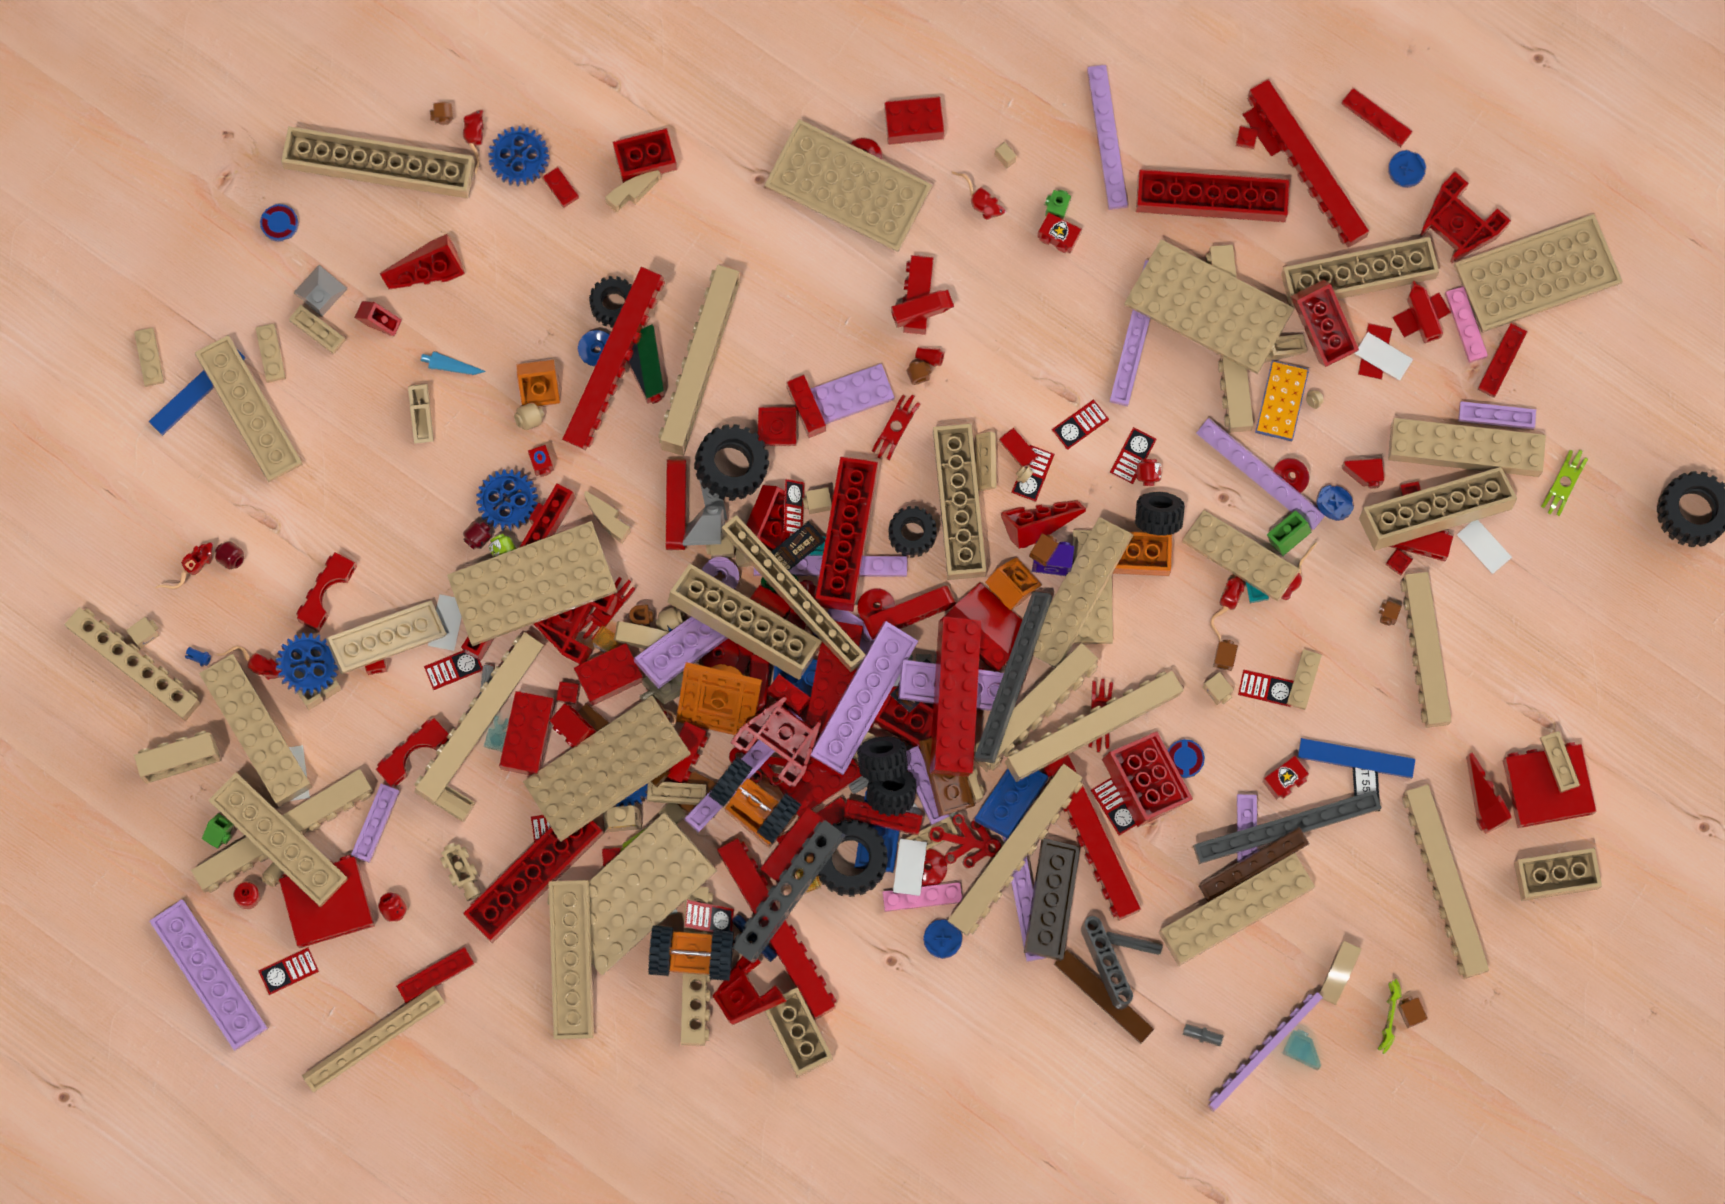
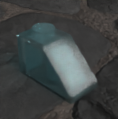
[1282,1029,1321,1071]

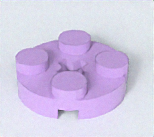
[702,557,739,590]

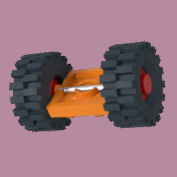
[708,756,801,844]
[648,925,733,981]

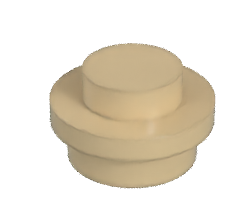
[1306,390,1324,409]
[1016,465,1033,483]

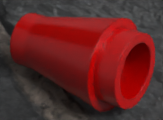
[915,347,944,367]

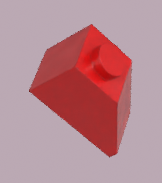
[354,301,402,337]
[1342,458,1385,489]

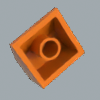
[517,360,560,406]
[985,557,1042,610]

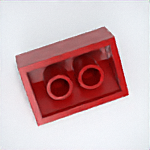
[746,485,790,551]

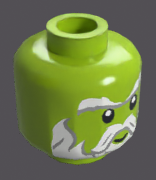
[488,534,516,557]

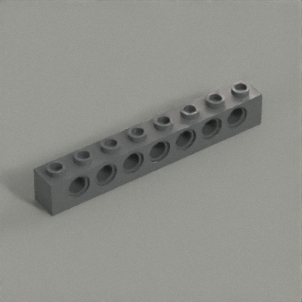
[732,820,846,963]

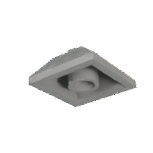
[294,265,347,316]
[683,505,725,546]

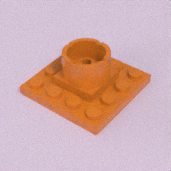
[676,662,762,735]

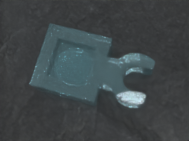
[484,716,509,752]

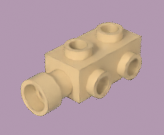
[440,843,481,901]

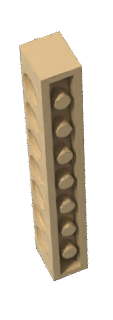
[64,607,201,721]
[681,887,713,1046]

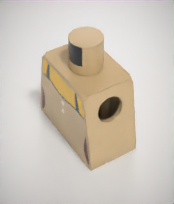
[603,806,641,833]

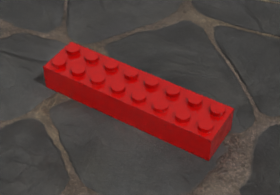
[1136,169,1289,223]
[815,456,878,612]
[930,617,981,777]
[463,821,604,944]

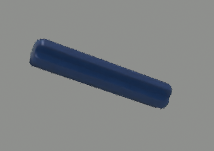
[732,914,777,962]

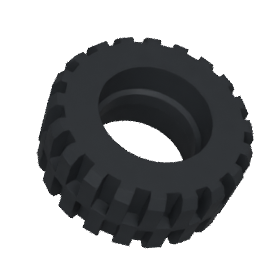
[694,424,769,501]
[1657,471,1725,547]
[813,820,888,897]

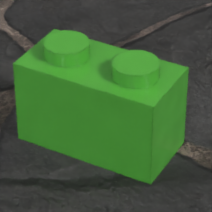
[1267,510,1312,556]

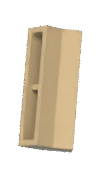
[435,786,475,822]

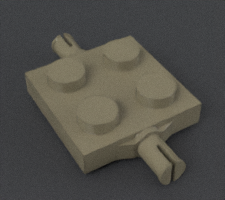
[640,671,684,704]

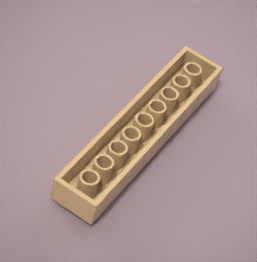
[281,126,475,199]
[658,265,740,456]

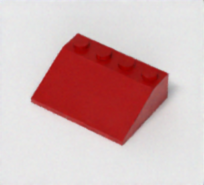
[944,583,1022,672]
[1102,731,1193,828]

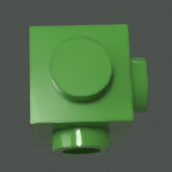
[1045,190,1071,220]
[202,813,234,849]

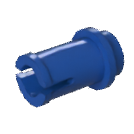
[185,647,211,667]

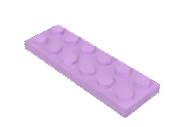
[634,616,728,689]
[898,660,1004,711]

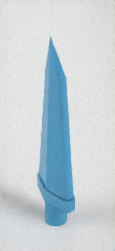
[421,351,486,375]

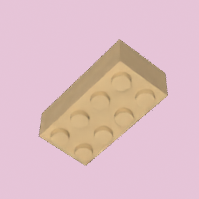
[134,731,221,784]
[1514,848,1602,901]
[765,987,833,1078]

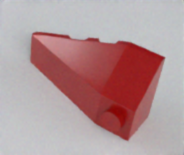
[380,234,465,289]
[1001,500,1086,549]
[1466,752,1512,834]

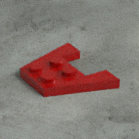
[713,956,787,1025]

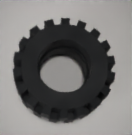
[589,276,632,328]
[1135,492,1185,536]
[888,506,937,558]
[857,736,908,781]
[866,769,917,816]

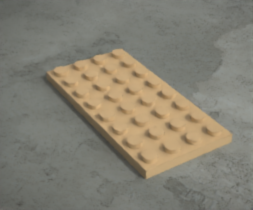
[765,119,932,252]
[1454,214,1623,333]
[1124,239,1294,374]
[447,521,617,646]
[523,695,691,841]
[589,812,718,975]

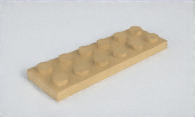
[1182,510,1300,602]
[1073,530,1113,644]
[326,601,447,675]

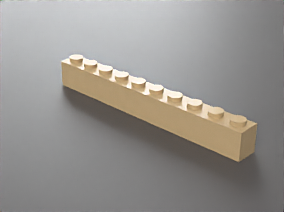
[1206,245,1253,433]
[722,515,866,672]
[414,632,544,805]
[1005,671,1184,782]
[948,764,1083,936]
[191,769,374,893]
[1402,785,1489,979]

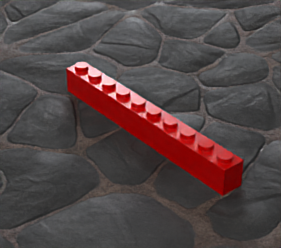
[1247,79,1369,248]
[562,266,665,451]
[461,483,576,661]
[1043,755,1141,921]
[717,838,837,1020]

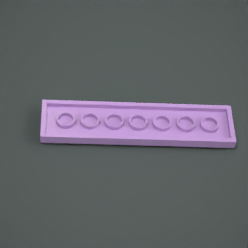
[810,621,918,775]
[150,899,268,1051]

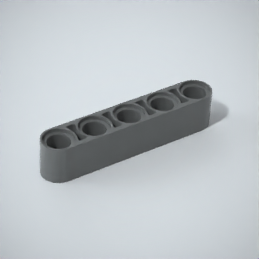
[1081,916,1133,1009]

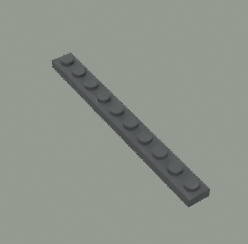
[975,592,1052,763]
[1193,790,1382,864]

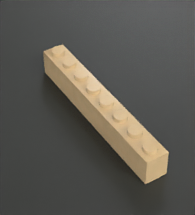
[1400,572,1452,728]

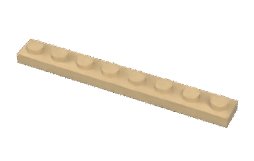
[302,986,445,1092]

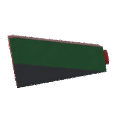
[627,324,664,404]

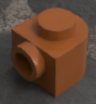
[430,102,453,125]
[906,361,932,385]
[1379,600,1402,626]
[629,605,653,627]

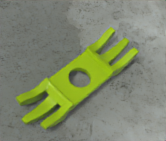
[1541,450,1588,516]
[1378,979,1401,1054]

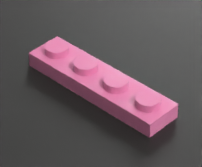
[1445,286,1488,363]
[883,882,962,912]

